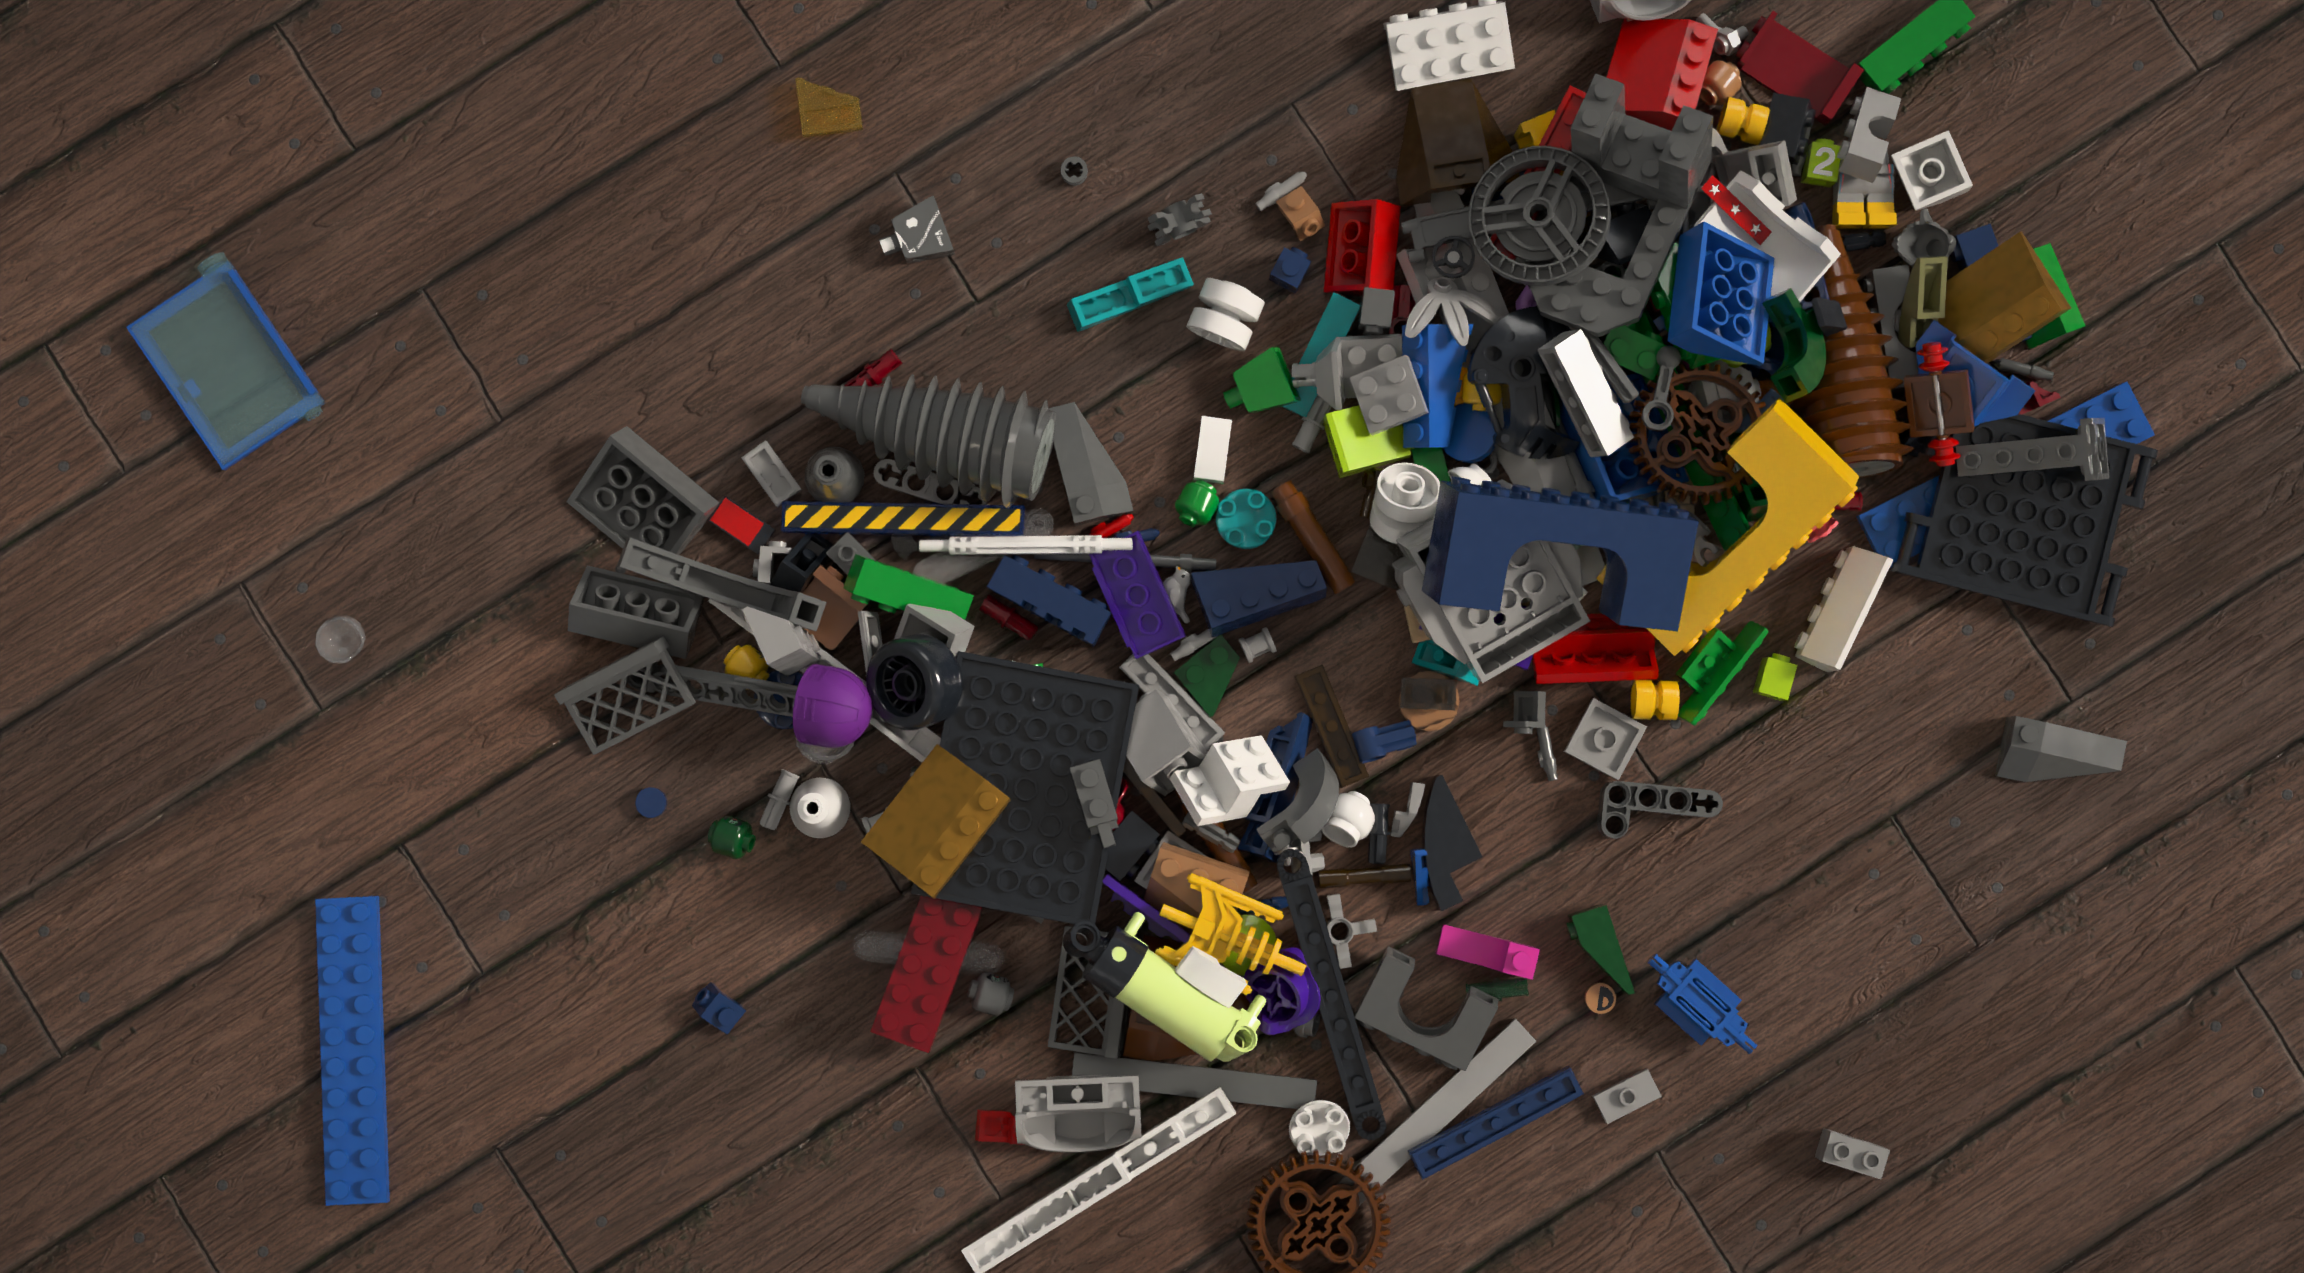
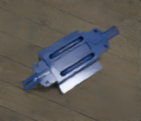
[1647,953,1757,1054]

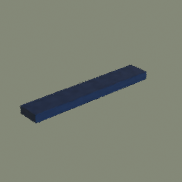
[1407,1066,1584,1180]

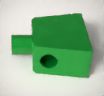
[1223,347,1301,413]

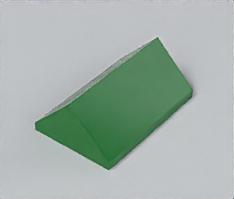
[2025,243,2086,349]

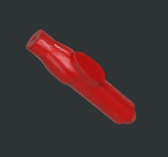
[1089,513,1134,538]

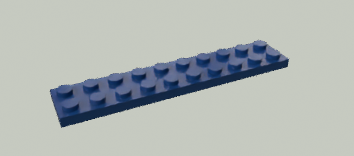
[1856,381,2155,568]
[315,896,390,1206]

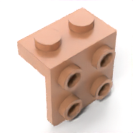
[803,565,871,650]

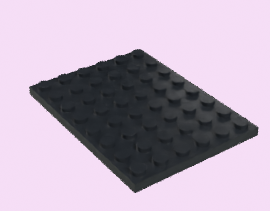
[911,651,1139,925]

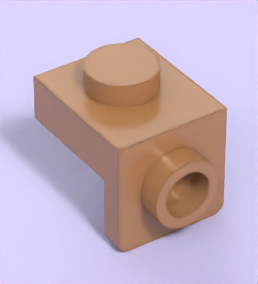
[1276,186,1325,241]

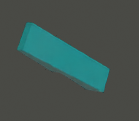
[1067,257,1194,332]
[1281,292,1361,417]

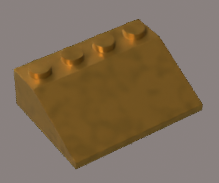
[1938,231,2071,364]
[861,744,1011,899]

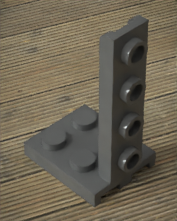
[1956,418,2109,481]

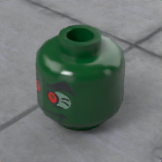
[708,816,756,859]

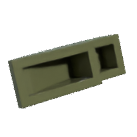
[1898,256,1948,348]

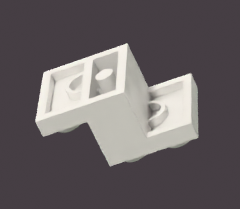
[1169,735,1290,826]

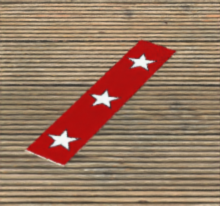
[1701,175,1772,246]

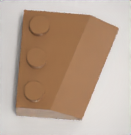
[1144,842,1250,935]

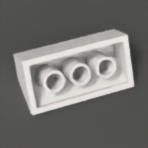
[1794,546,1893,672]

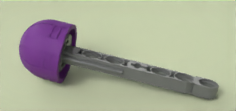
[627,662,873,748]

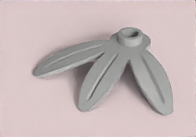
[1405,277,1502,346]

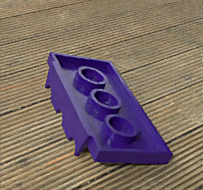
[1089,531,1186,659]
[1103,874,1190,943]

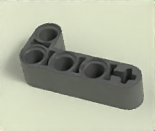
[1597,781,1723,839]

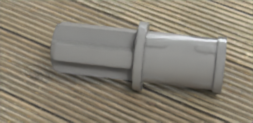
[1292,395,1331,453]
[760,769,800,830]

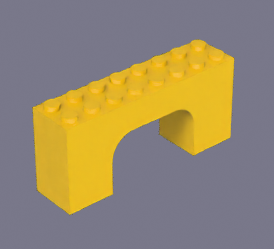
[1596,397,1859,656]

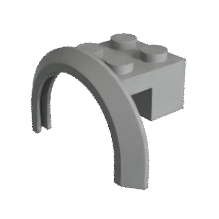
[1711,128,1797,206]

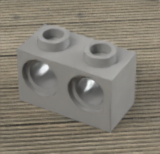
[1815,1128,1890,1179]

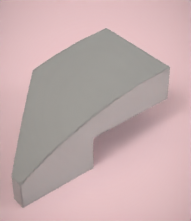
[1391,782,1425,837]

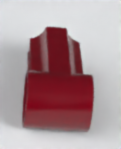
[1388,285,1416,334]

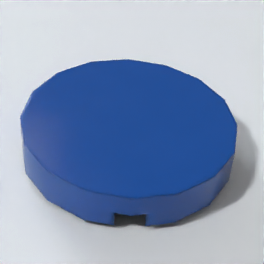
[1443,403,1495,463]

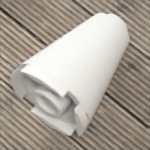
[790,777,851,838]

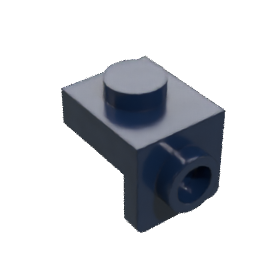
[692,982,746,1034]

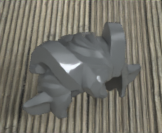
[1891,208,1956,268]

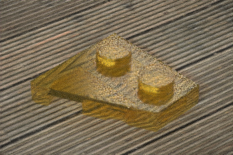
[795,77,863,137]

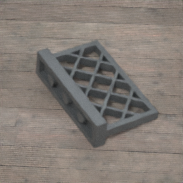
[554,636,696,755]
[1048,926,1139,1059]

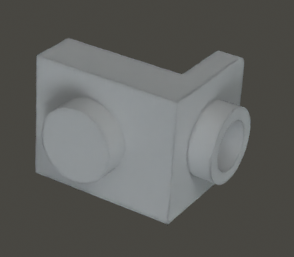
[753,541,792,585]

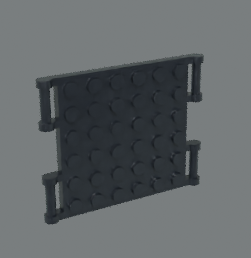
[1891,414,2158,627]

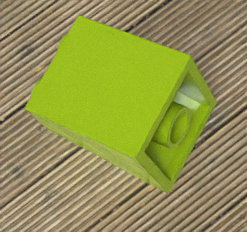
[1323,405,1414,478]

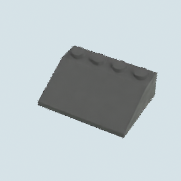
[566,426,719,555]

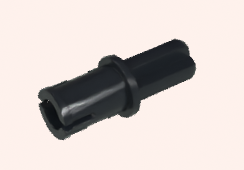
[1368,803,1390,864]

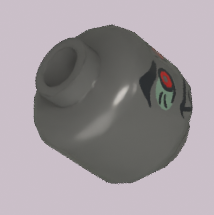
[967,972,1014,1016]

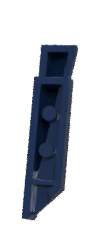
[1238,712,1313,863]

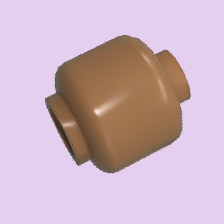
[1699,60,1742,106]

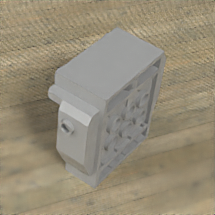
[1392,479,1590,683]

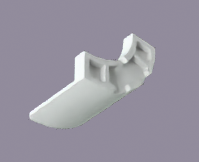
[1694,170,1841,302]

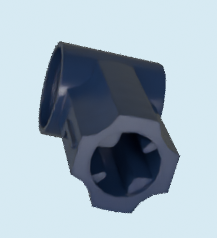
[1352,720,1417,764]

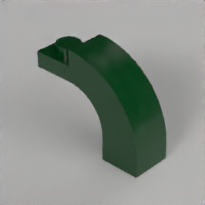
[1762,288,1826,403]

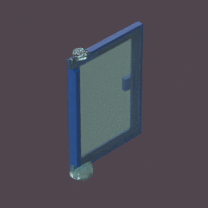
[126,252,325,470]

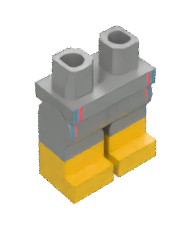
[1832,152,1897,229]

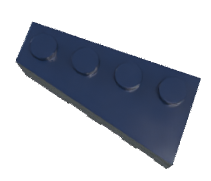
[987,554,1111,647]
[1191,560,1327,637]

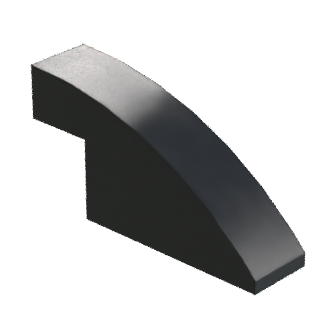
[1422,775,1483,912]

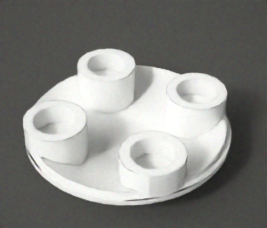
[1289,1100,1350,1156]

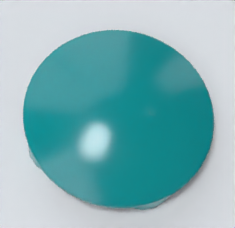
[1216,489,1276,549]

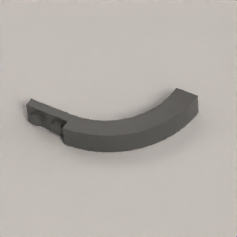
[617,537,827,631]

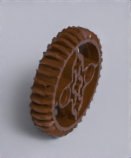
[1628,363,1766,505]
[1246,1149,1391,1273]

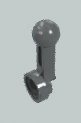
[1642,345,1681,432]

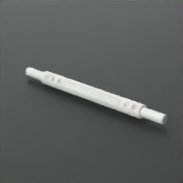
[919,535,1133,555]

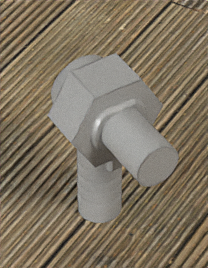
[1696,13,1749,56]

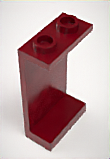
[1735,11,1864,126]

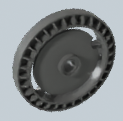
[1468,146,1611,286]

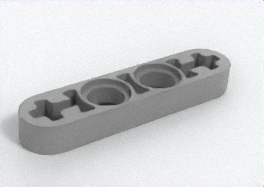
[873,459,988,508]

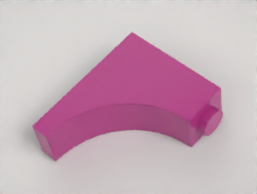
[1435,924,1540,980]

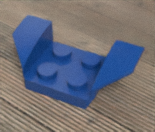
[1916,320,2035,427]

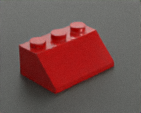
[1324,199,1401,296]

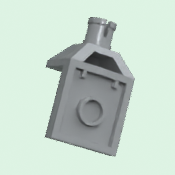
[1292,334,1402,410]

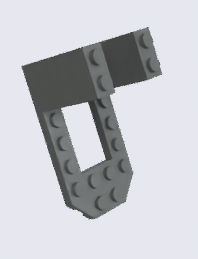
[1528,74,1713,337]

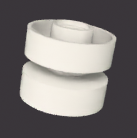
[1186,278,1265,351]
[1370,463,1440,544]

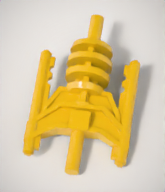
[1155,873,1306,996]

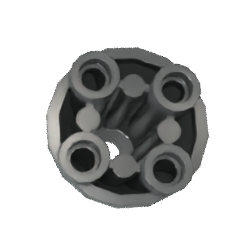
[804,446,865,506]

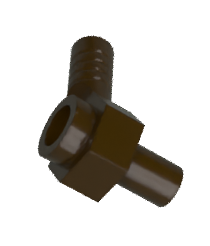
[1359,467,1384,518]

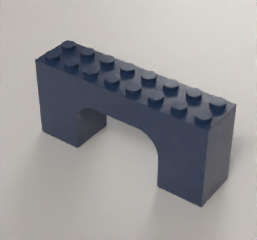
[1422,477,1699,632]

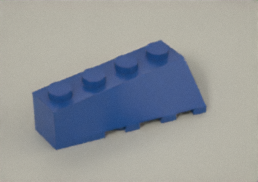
[1402,324,1474,448]

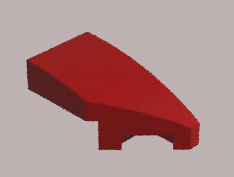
[975,1109,1025,1145]

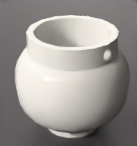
[1321,791,1375,848]

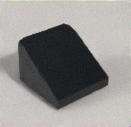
[1811,298,1847,337]

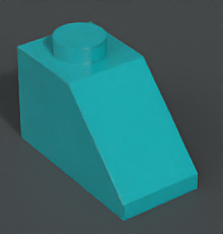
[1412,640,1479,686]

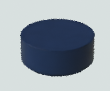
[635,787,667,818]

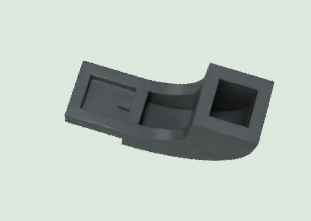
[1257,748,1339,853]

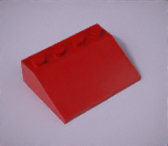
[1606,19,1718,131]

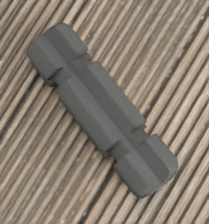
[1182,812,1240,853]

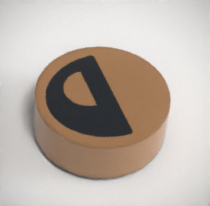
[1584,983,1616,1014]

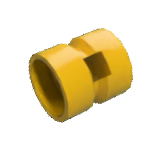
[1717,97,1770,145]
[1631,680,1680,720]

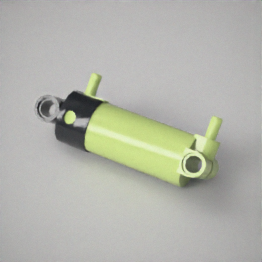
[1063,912,1266,1062]

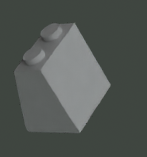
[1126,689,1207,796]

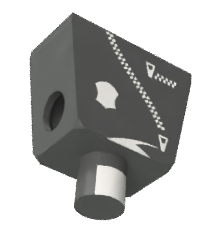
[879,196,955,263]

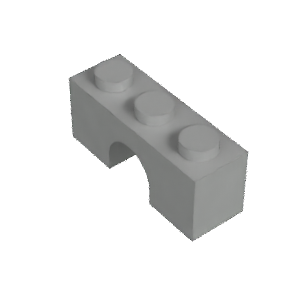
[1837,87,1901,183]

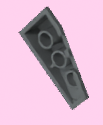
[1049,402,1133,526]
[1995,716,2127,782]

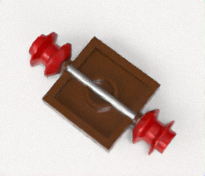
[1904,342,1975,466]

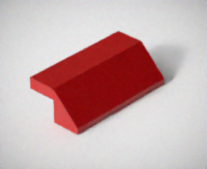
[1532,613,1659,684]

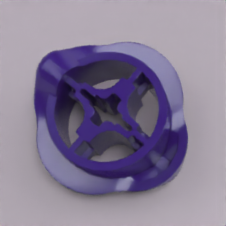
[1244,947,1321,1035]

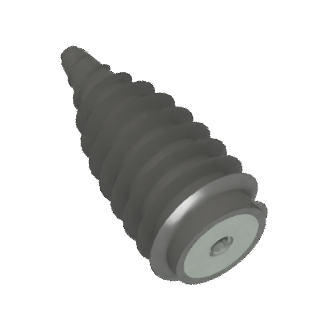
[801,374,1056,508]

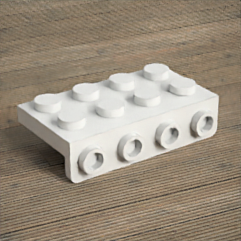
[1383,0,1515,91]

